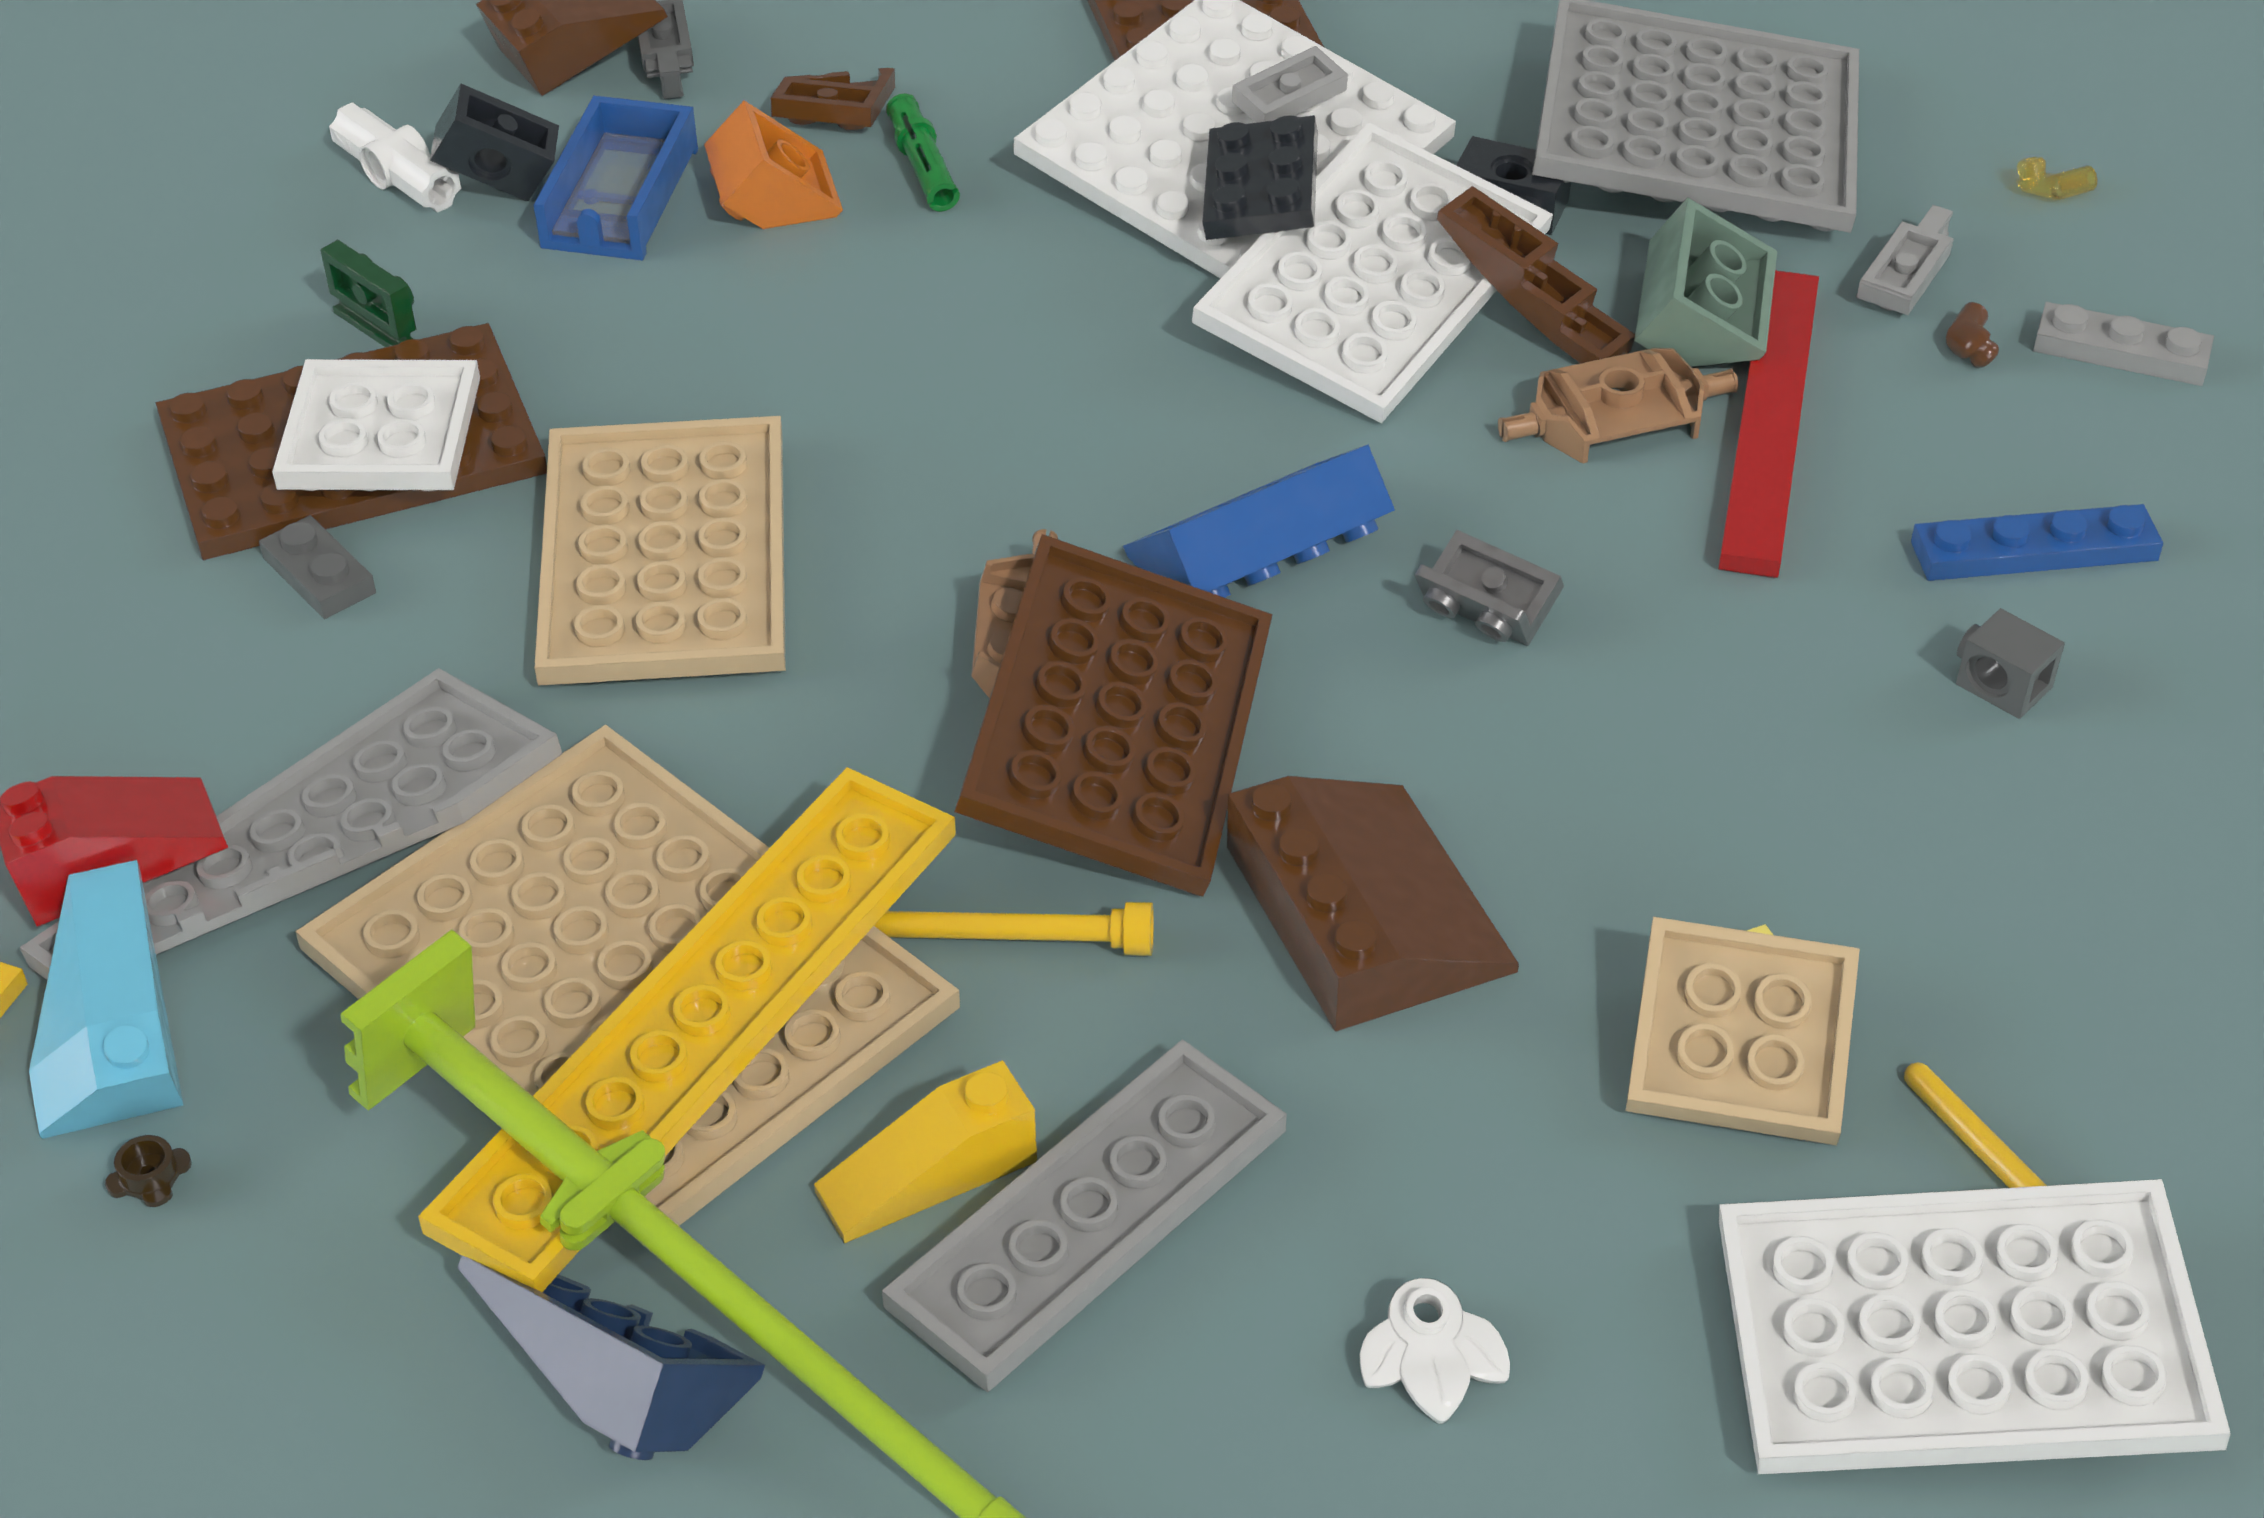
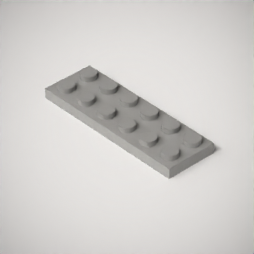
[882,1039,1287,1393]

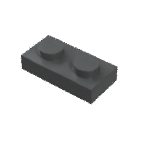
[259,515,376,620]

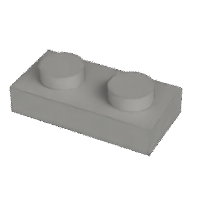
[1232,46,1348,123]

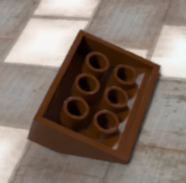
[1227,776,1519,1032]

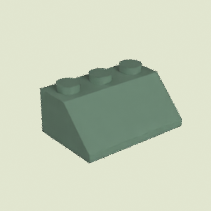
[1634,197,1777,367]

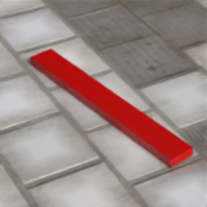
[1718,270,1819,578]

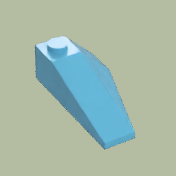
[29,860,183,1139]

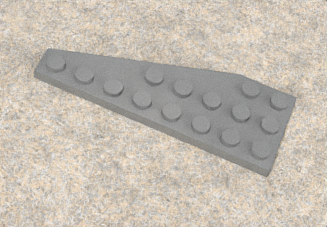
[20,668,562,980]

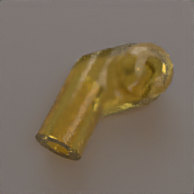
[2016,157,2097,200]

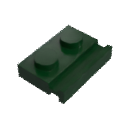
[320,239,416,347]

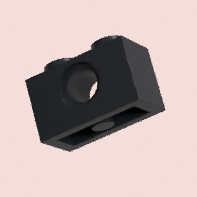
[430,83,559,201]
[1456,136,1571,235]

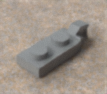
[1857,205,1954,315]

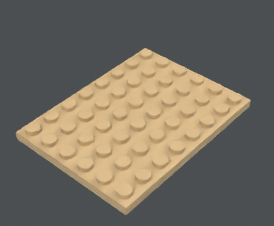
[295,725,960,1226]

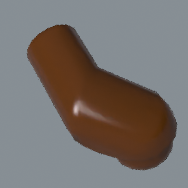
[1946,302,1999,368]

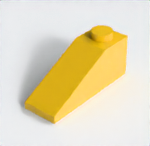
[814,1060,1037,1244]

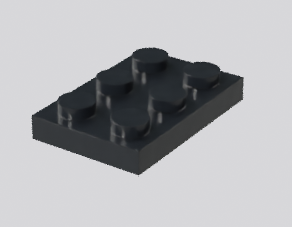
[1202,115,1318,240]

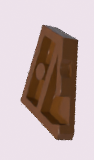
[771,68,895,130]

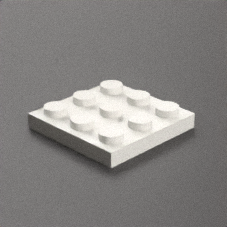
[272,359,480,491]

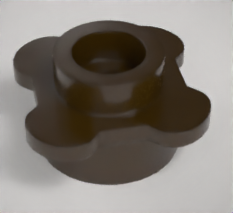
[105,1135,192,1207]

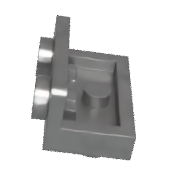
[1415,530,1564,646]

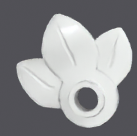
[1360,1278,1510,1424]

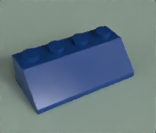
[1123,444,1395,598]

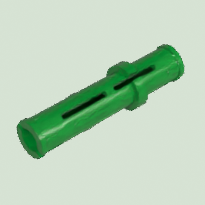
[886,93,960,212]

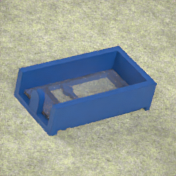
[534,95,698,261]

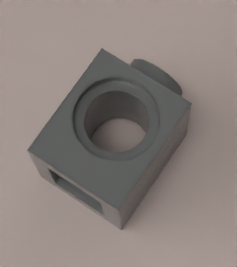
[1956,608,2065,719]

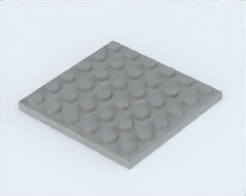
[1532,0,1859,233]

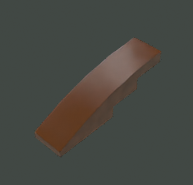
[1437,186,1635,363]

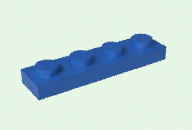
[1911,504,2164,581]

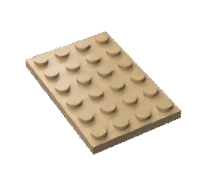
[534,416,786,686]

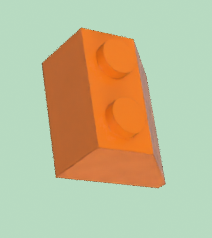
[704,100,843,229]

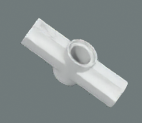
[329,102,461,213]

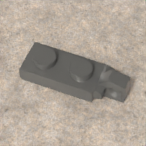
[638,0,694,99]

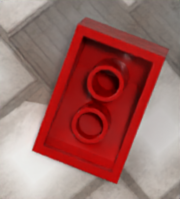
[0,776,228,927]

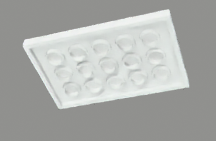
[1192,122,1553,424]
[1719,1179,2231,1474]

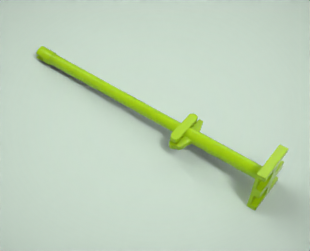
[341,929,1027,1518]

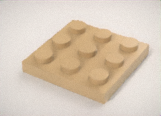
[1625,917,1860,1145]

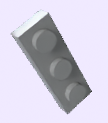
[2033,302,2214,386]

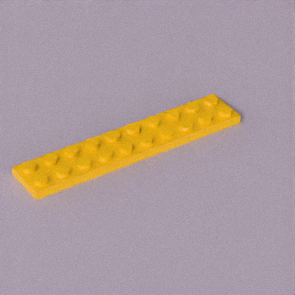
[418,767,956,1292]

